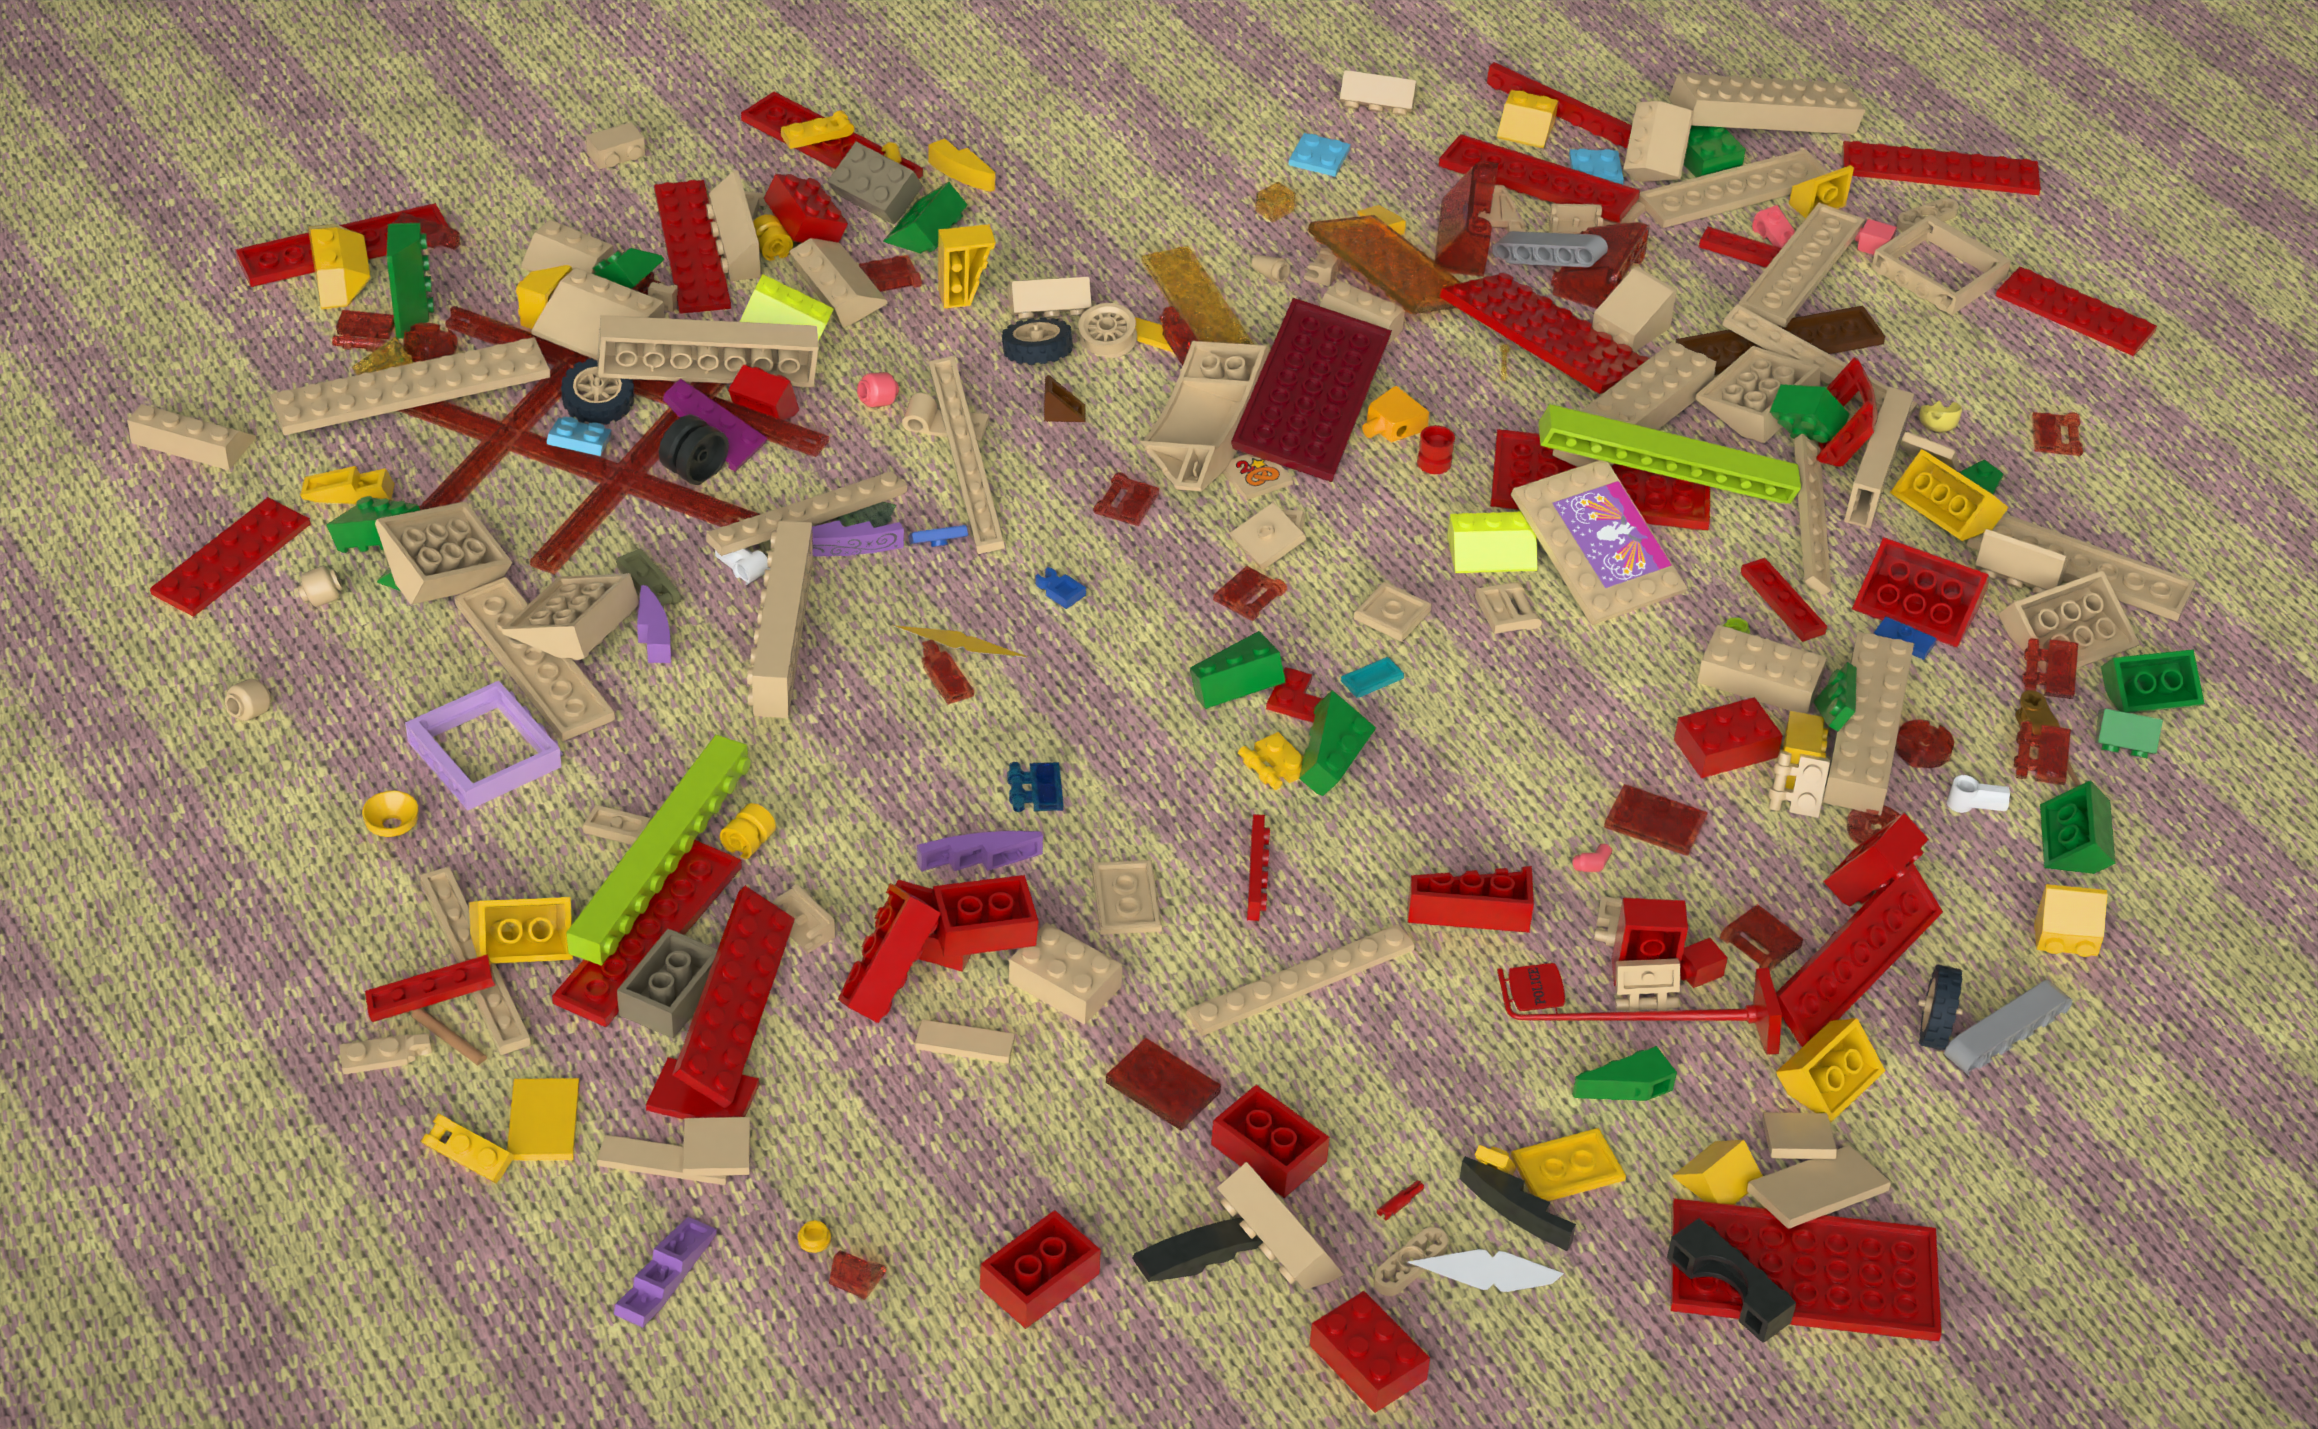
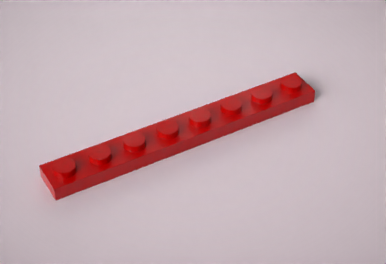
[1487,62,1632,149]

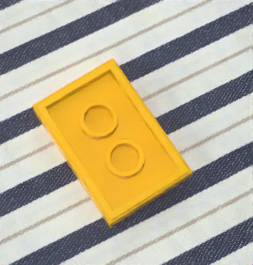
[507,1078,580,1160]
[1510,1128,1626,1201]

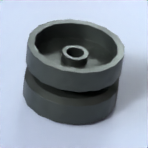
[658,414,729,485]

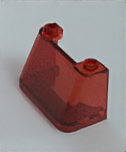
[1434,161,1499,277]
[1551,222,1650,309]

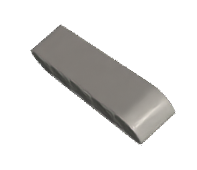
[1492,231,1608,267]
[1944,980,2073,1076]

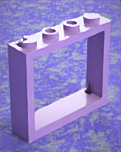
[405,681,563,811]

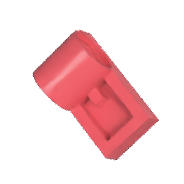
[1752,205,1795,248]

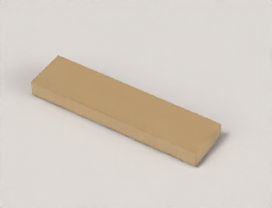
[597,1135,729,1185]

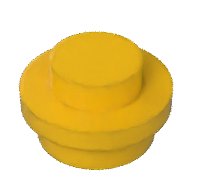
[798,1220,831,1253]

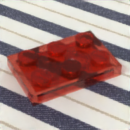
[1604,784,1708,856]
[1106,1038,1221,1131]

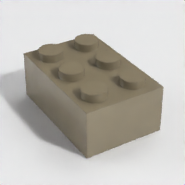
[827,142,923,225]
[617,929,718,1039]

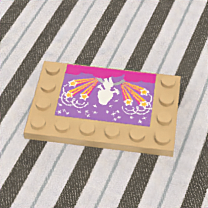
[1511,460,1688,625]

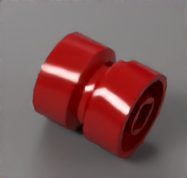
[1417,425,1455,475]

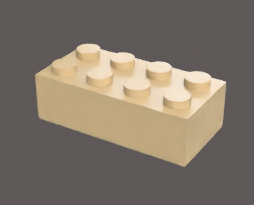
[1697,625,1827,714]

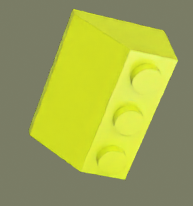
[739,274,834,341]
[1447,511,1537,573]

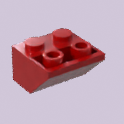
[728,364,800,421]

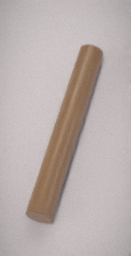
[411,1008,487,1066]

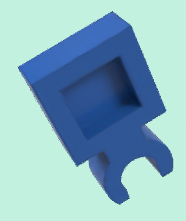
[1035,567,1086,609]

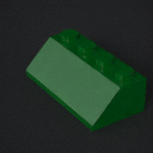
[387,223,434,339]

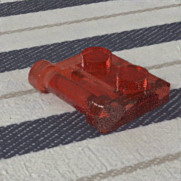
[859,255,922,292]
[2031,412,2083,456]
[1093,472,1159,527]
[1213,566,1287,621]
[1720,904,1803,971]

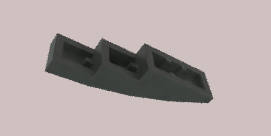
[1459,1156,1576,1251]
[1132,1217,1263,1282]

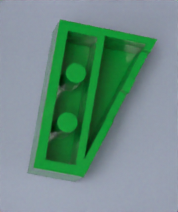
[326,496,420,553]
[1190,631,1285,709]
[1299,690,1376,796]

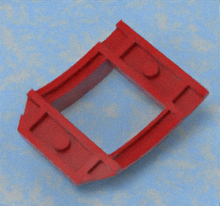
[1816,357,1878,467]

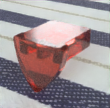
[829,1250,886,1300]

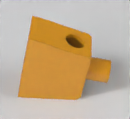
[1362,386,1430,442]

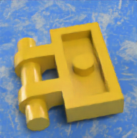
[1238,732,1304,790]

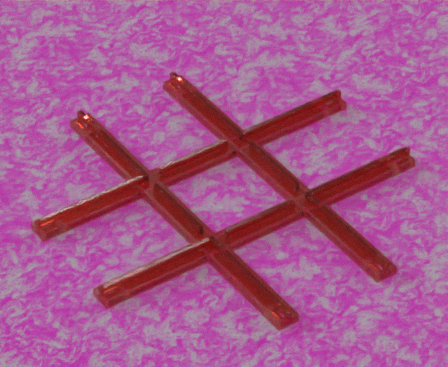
[399,272,829,575]

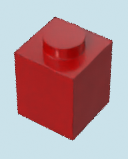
[1680,937,1728,988]

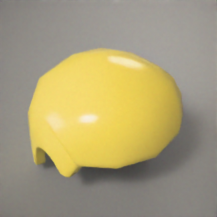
[1919,401,1962,433]

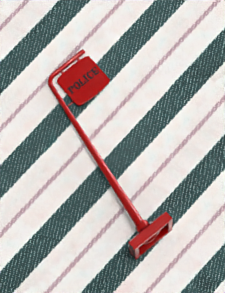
[1497,963,1782,1055]

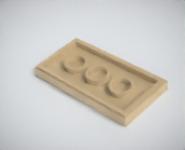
[1747,1145,1891,1229]

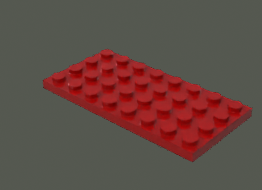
[1439,273,1650,394]
[1490,429,1710,531]
[1670,1198,1942,1342]

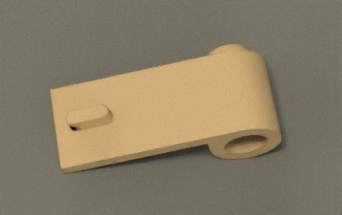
[902,393,990,440]

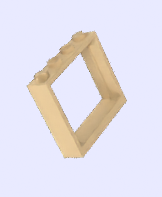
[1872,214,2011,315]

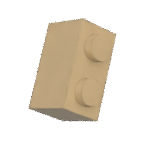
[586,122,645,169]

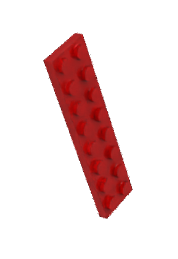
[741,92,923,179]
[1439,134,1640,223]
[1842,141,2041,196]
[654,180,731,314]
[235,203,452,287]
[552,840,742,1027]
[1776,863,1943,1047]
[672,885,795,1108]

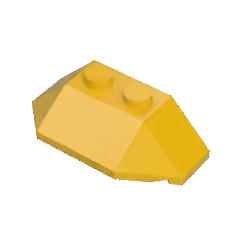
[308,224,371,309]

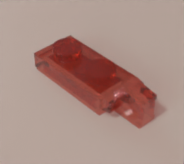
[392,213,461,250]
[1159,306,1198,366]
[922,639,974,705]

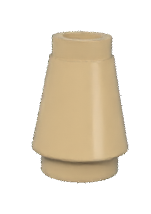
[1252,254,1290,282]

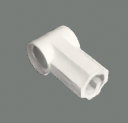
[715,548,770,585]
[1947,775,2010,813]

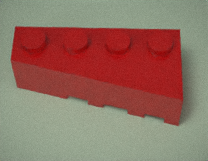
[1407,866,1534,933]
[838,883,941,1024]

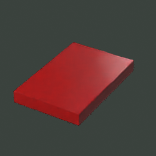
[646,1057,760,1119]

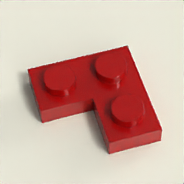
[1266,667,1323,723]

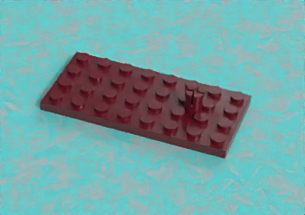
[1231,298,1392,482]

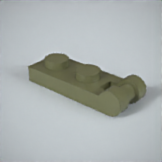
[616,548,681,609]

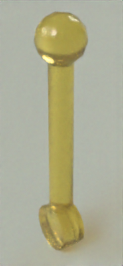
[1500,344,1510,381]

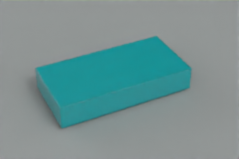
[1341,657,1404,698]

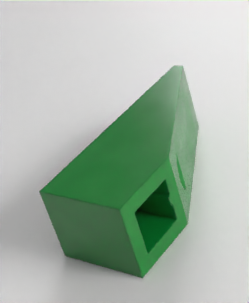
[1572,1046,1677,1101]

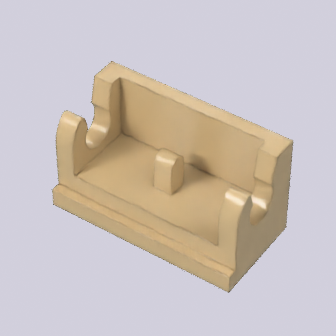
[1549,204,1603,236]
[1304,237,1349,287]
[773,884,835,953]

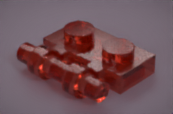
[332,310,395,352]
[2022,638,2078,699]
[2014,721,2071,785]

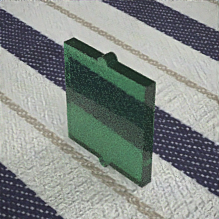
[836,502,896,528]

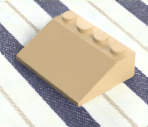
[531,267,665,360]
[1696,346,1820,443]
[375,501,512,605]
[1998,570,2140,678]
[501,573,639,660]

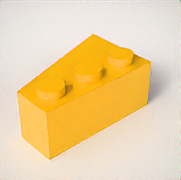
[938,224,996,308]
[1782,711,1829,790]

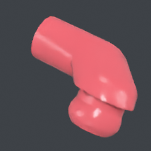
[1572,844,1612,872]

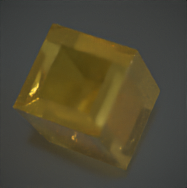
[1255,182,1296,223]

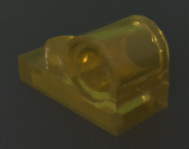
[352,336,413,375]

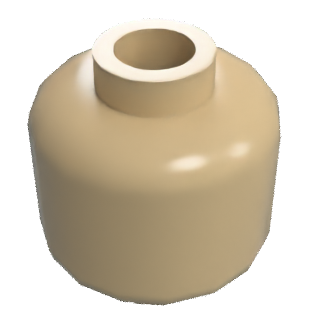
[297,565,343,607]
[225,679,270,721]

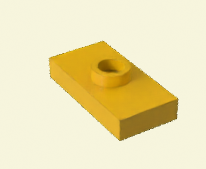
[1475,1145,1516,1176]

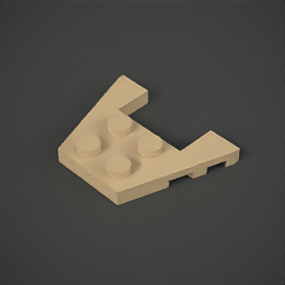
[1434,184,1527,244]

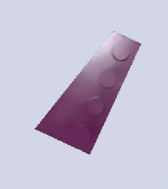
[663,378,767,472]

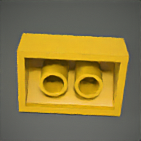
[469,897,573,964]
[1776,1018,1886,1123]

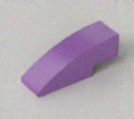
[637,585,671,663]

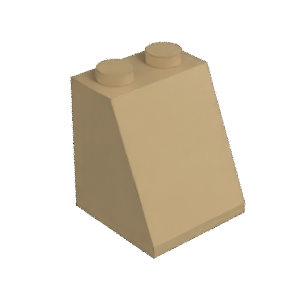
[1592,266,1677,352]

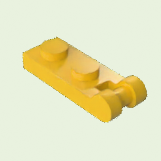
[781,110,855,149]
[420,1113,515,1183]

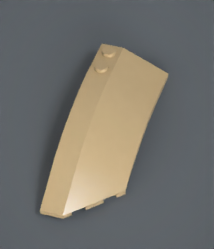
[1139,341,1269,491]

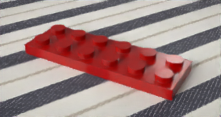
[1996,266,2157,356]
[150,497,311,617]

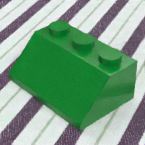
[883,182,968,254]
[2101,649,2205,713]
[2040,780,2116,874]

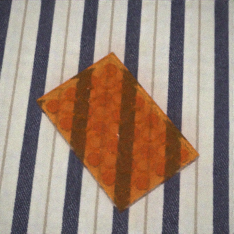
[1307,215,1462,315]

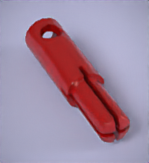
[1377,1180,1424,1221]

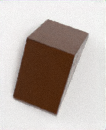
[1044,375,1086,422]

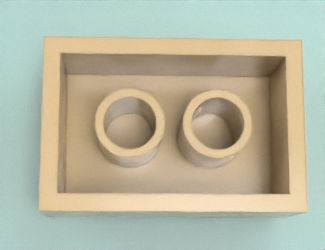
[1009,922,1123,1024]

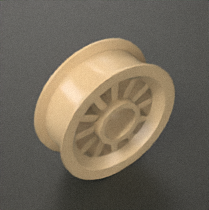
[1078,303,1137,358]

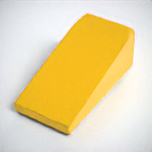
[1357,205,1406,240]

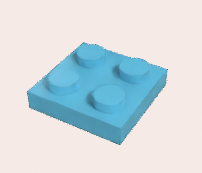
[1289,133,1351,177]
[1569,149,1624,185]
[547,417,612,456]

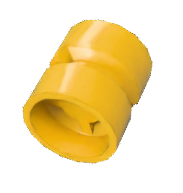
[753,214,793,261]
[720,803,776,860]

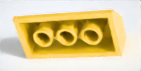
[1890,449,2009,541]

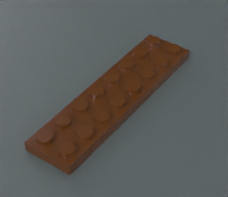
[1676,305,1886,375]

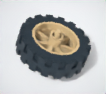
[1002,317,1073,365]
[561,358,634,425]
[1918,964,1963,1050]

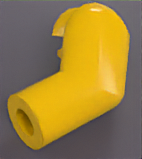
[882,142,901,163]

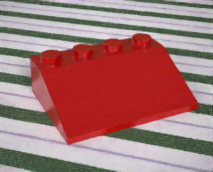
[1852,537,1989,648]

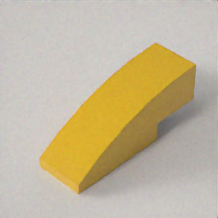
[928,138,995,192]
[300,466,395,504]

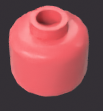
[857,372,899,408]

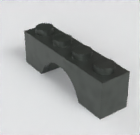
[1667,1218,1796,1343]

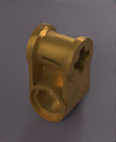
[2015,690,2060,745]

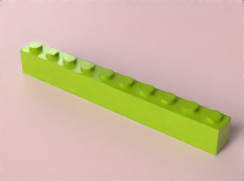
[1538,404,1801,504]
[566,734,751,966]

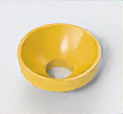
[362,790,419,837]

